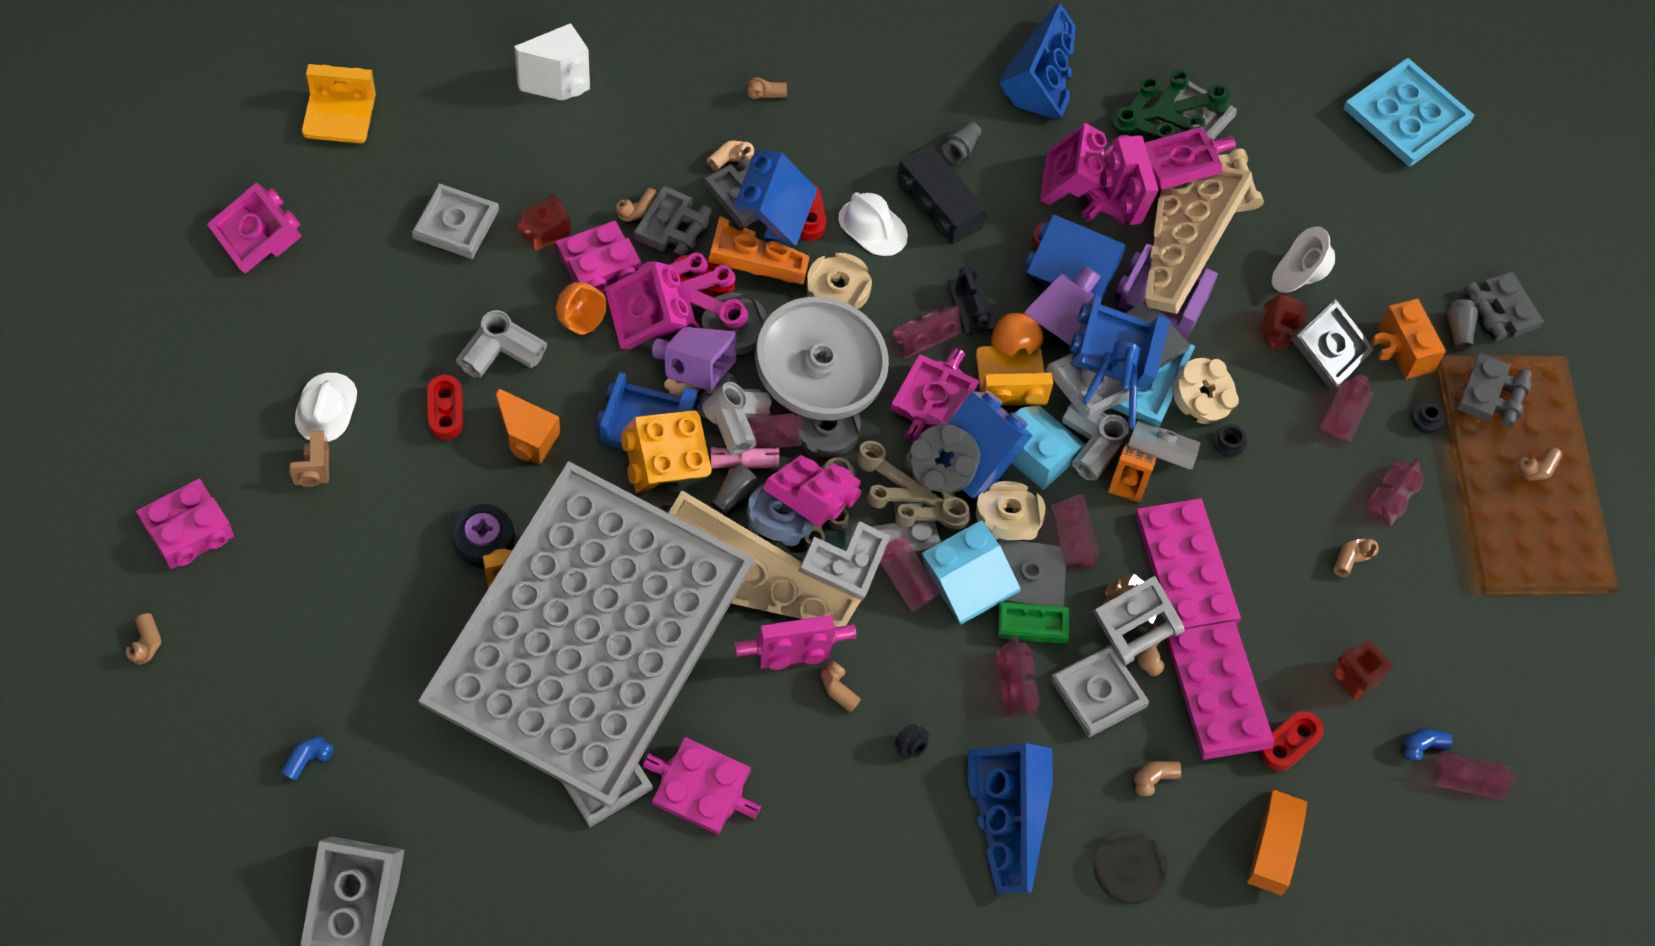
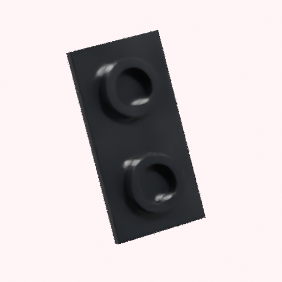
[948,266,996,335]

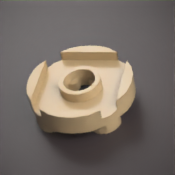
[807,253,872,309]
[1172,358,1239,424]
[976,481,1045,540]

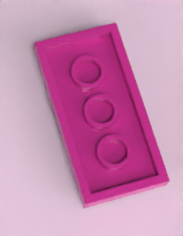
[1135,498,1241,629]
[1166,621,1274,760]

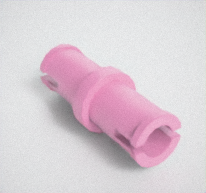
[711,447,779,470]

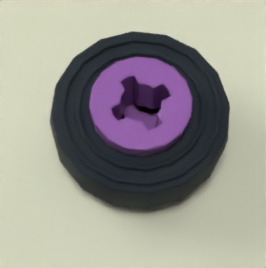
[451,504,515,566]

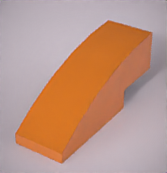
[1247,789,1307,896]

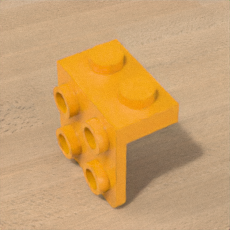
[302,64,376,143]
[976,346,1053,406]
[621,411,712,494]

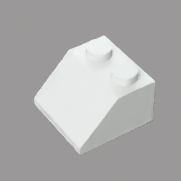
[514,23,590,101]

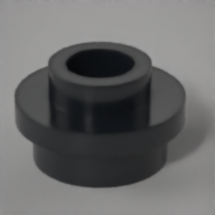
[1412,401,1446,433]
[1213,424,1247,457]
[895,724,929,759]

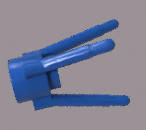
[1082,341,1140,429]

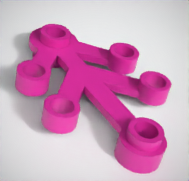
[639,252,748,329]

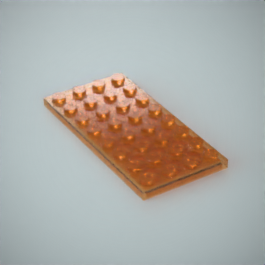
[1438,356,1619,594]

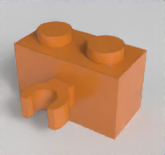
[1371,298,1446,379]

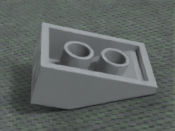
[301,837,405,946]

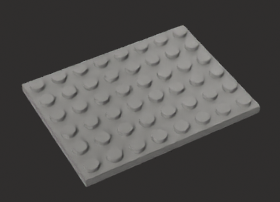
[418,461,755,808]

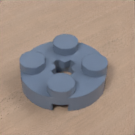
[746,487,814,546]

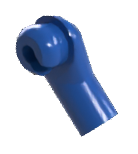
[1403,728,1452,760]
[280,736,334,781]

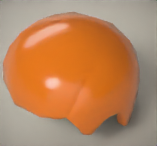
[555,281,606,335]
[991,313,1043,356]

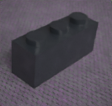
[897,144,987,245]

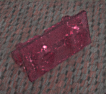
[892,305,962,358]
[1319,375,1374,444]
[747,413,804,448]
[1368,458,1424,527]
[1051,493,1100,568]
[880,535,941,612]
[997,637,1040,716]
[1435,751,1517,801]

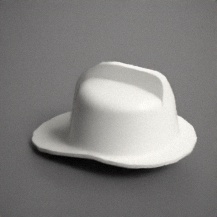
[838,192,908,256]
[1271,226,1335,293]
[295,373,357,442]

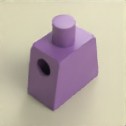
[1025,266,1102,345]
[652,327,736,390]

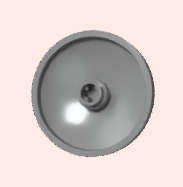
[755,297,889,420]

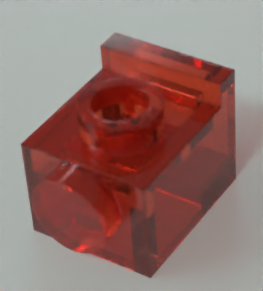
[518,193,571,250]
[1260,294,1309,349]

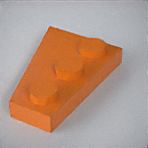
[708,216,809,285]

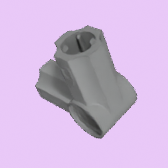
[456,310,547,378]
[702,382,772,455]
[1062,403,1129,481]

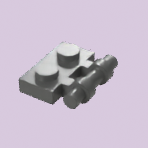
[705,158,759,229]
[634,186,712,259]
[1465,271,1544,341]
[1458,353,1532,427]

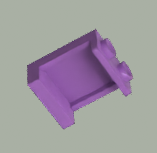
[1116,244,1218,338]

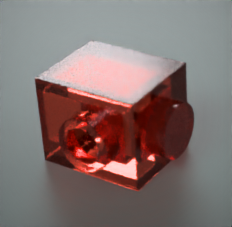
[1333,639,1394,701]

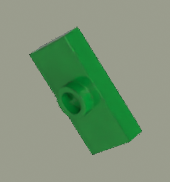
[998,602,1069,644]

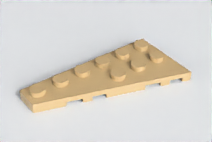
[1145,166,1253,314]
[668,491,861,627]

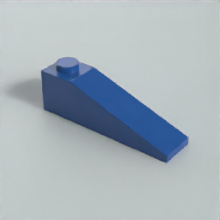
[999,3,1076,120]
[968,743,1053,894]

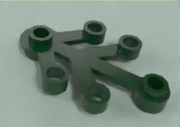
[1112,69,1231,139]

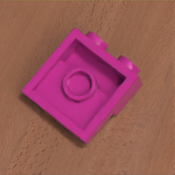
[1039,123,1107,206]
[1101,135,1159,225]
[207,182,302,273]
[556,220,641,293]
[604,262,689,350]
[763,455,861,527]
[136,478,234,570]

